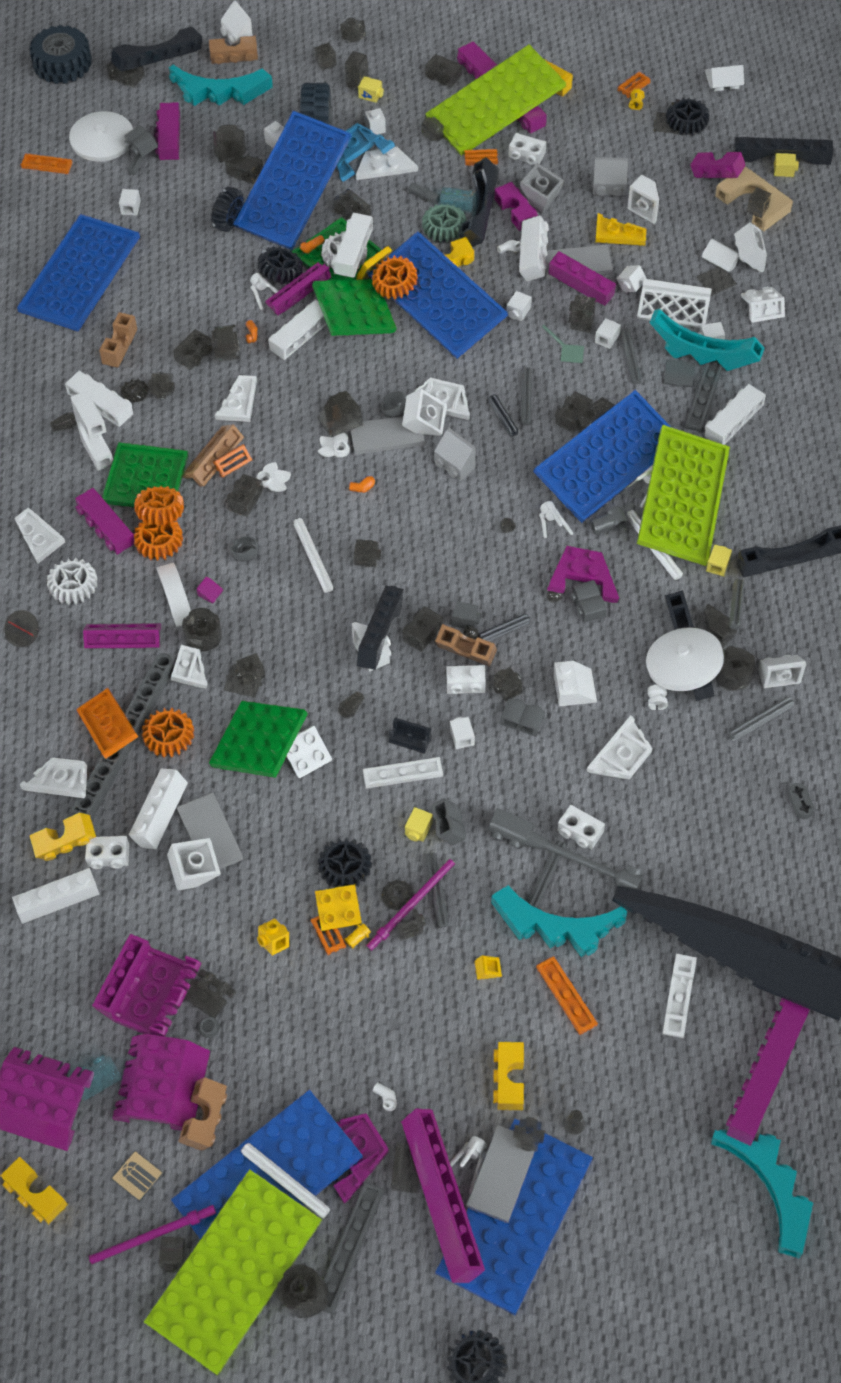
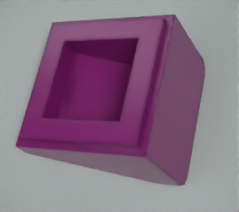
[196,576,223,604]

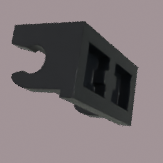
[389,717,432,754]

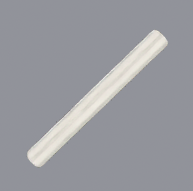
[626,510,683,580]
[293,518,333,593]
[241,1143,330,1218]

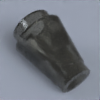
[50,412,77,432]
[338,691,364,718]
[564,1110,586,1135]

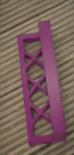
[265,262,331,316]
[83,623,161,648]

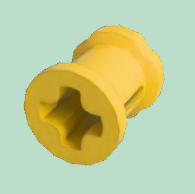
[629,89,645,110]

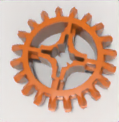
[372,255,418,300]
[134,485,184,526]
[134,521,183,561]
[142,708,194,758]

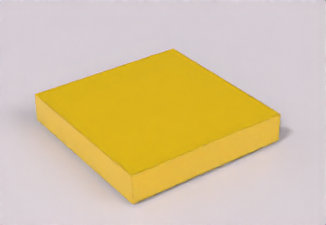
[357,246,392,280]

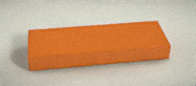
[21,153,73,174]

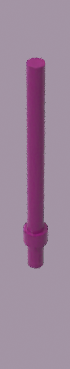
[366,859,455,951]
[89,1205,216,1264]

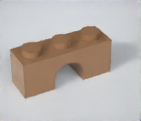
[209,36,258,64]
[99,312,137,368]
[435,624,497,667]
[179,1077,227,1150]

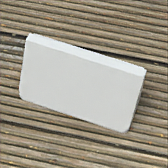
[702,239,739,272]

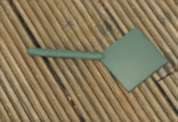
[542,325,584,363]

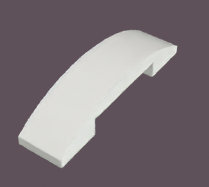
[156,563,194,627]
[663,954,697,1038]

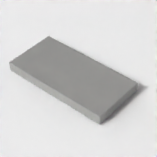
[545,245,613,280]
[349,416,425,455]
[176,792,243,869]
[467,1125,539,1223]

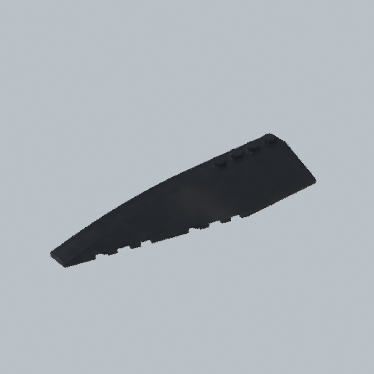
[612,886,841,1021]

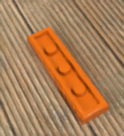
[536,956,598,1035]

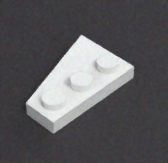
[215,375,257,422]
[15,508,65,564]

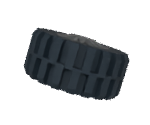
[29,25,92,84]
[300,83,333,126]

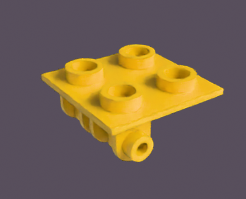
[315,885,362,931]

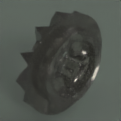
[121,378,149,403]
[381,879,414,910]

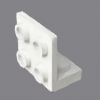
[741,287,785,323]
[287,726,332,778]

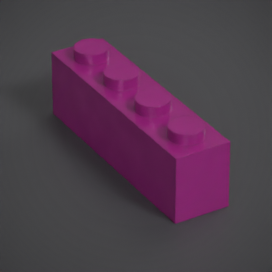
[155,102,180,160]
[548,251,616,306]
[75,488,134,555]

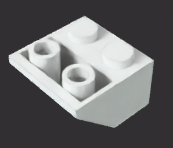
[735,223,767,272]

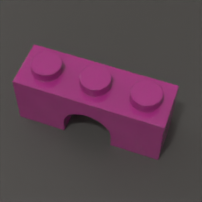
[690,152,746,178]
[494,182,538,231]

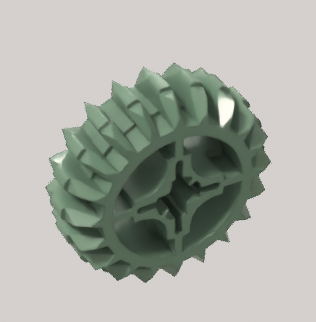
[422,203,467,243]

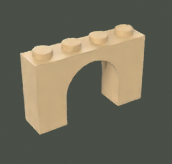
[715,166,793,232]

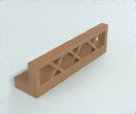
[183,424,244,487]

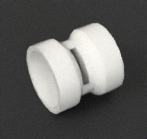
[648,684,668,710]

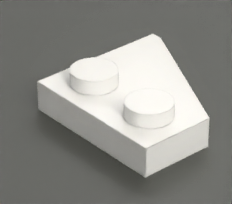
[171,645,208,689]

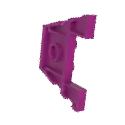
[547,546,619,603]
[333,1113,389,1204]

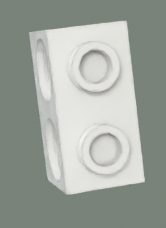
[509,133,546,165]
[557,805,605,850]
[85,836,129,869]

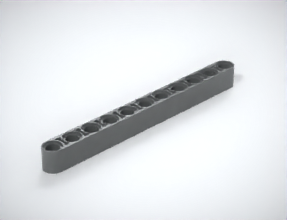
[67,653,174,821]

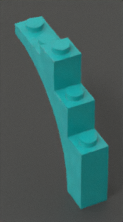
[169,64,273,106]
[649,308,765,371]
[491,885,627,957]
[711,1129,814,1259]

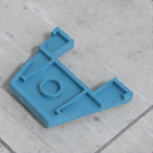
[337,123,395,181]

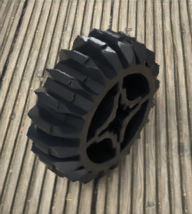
[666,97,710,136]
[211,187,244,232]
[257,246,303,285]
[318,837,372,888]
[447,1330,508,1383]

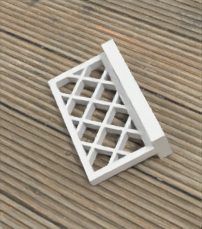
[637,279,711,328]

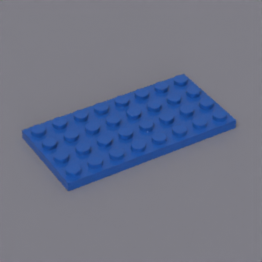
[234,111,352,250]
[17,214,140,332]
[368,231,508,359]
[533,390,672,523]
[171,1090,363,1239]
[435,1118,593,1316]

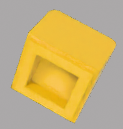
[475,955,502,980]

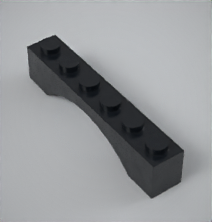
[111,26,202,72]
[733,137,834,165]
[458,157,499,247]
[737,525,841,578]
[357,585,404,670]
[665,590,715,701]

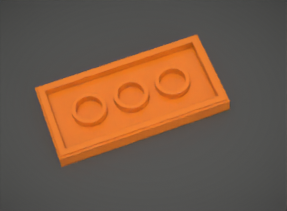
[76,688,138,759]

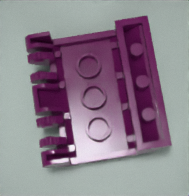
[92,934,201,1037]
[112,1034,210,1131]
[0,1046,94,1151]

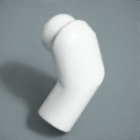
[497,240,521,254]
[373,1082,397,1111]

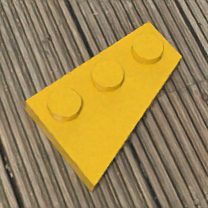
[595,213,647,246]

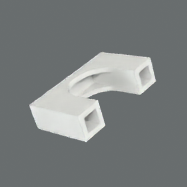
[70,390,113,471]

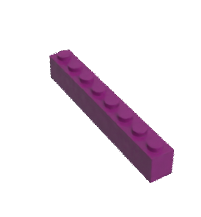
[457,41,547,134]
[726,998,810,1146]
[401,1108,485,1283]

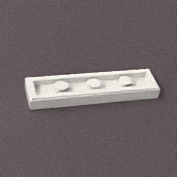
[363,757,443,789]

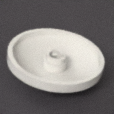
[69,111,133,161]
[646,628,724,691]

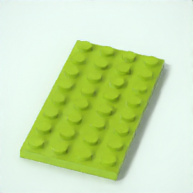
[425,44,566,155]
[636,425,730,566]
[144,1169,322,1376]

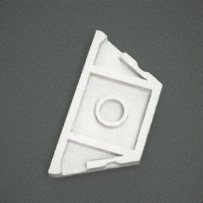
[356,147,418,180]
[406,378,470,420]
[587,715,652,779]
[20,757,87,798]

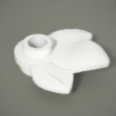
[318,429,350,458]
[256,462,291,492]

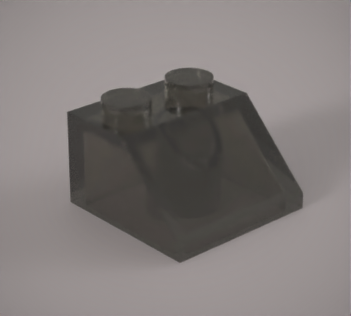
[317,390,363,438]

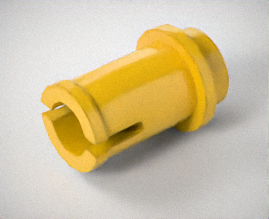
[344,923,371,949]

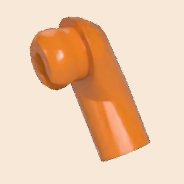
[300,235,324,253]
[245,320,258,344]
[349,476,375,493]

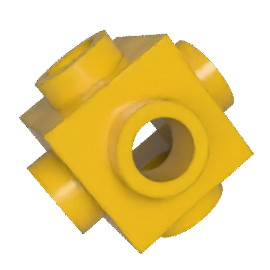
[257,918,289,956]

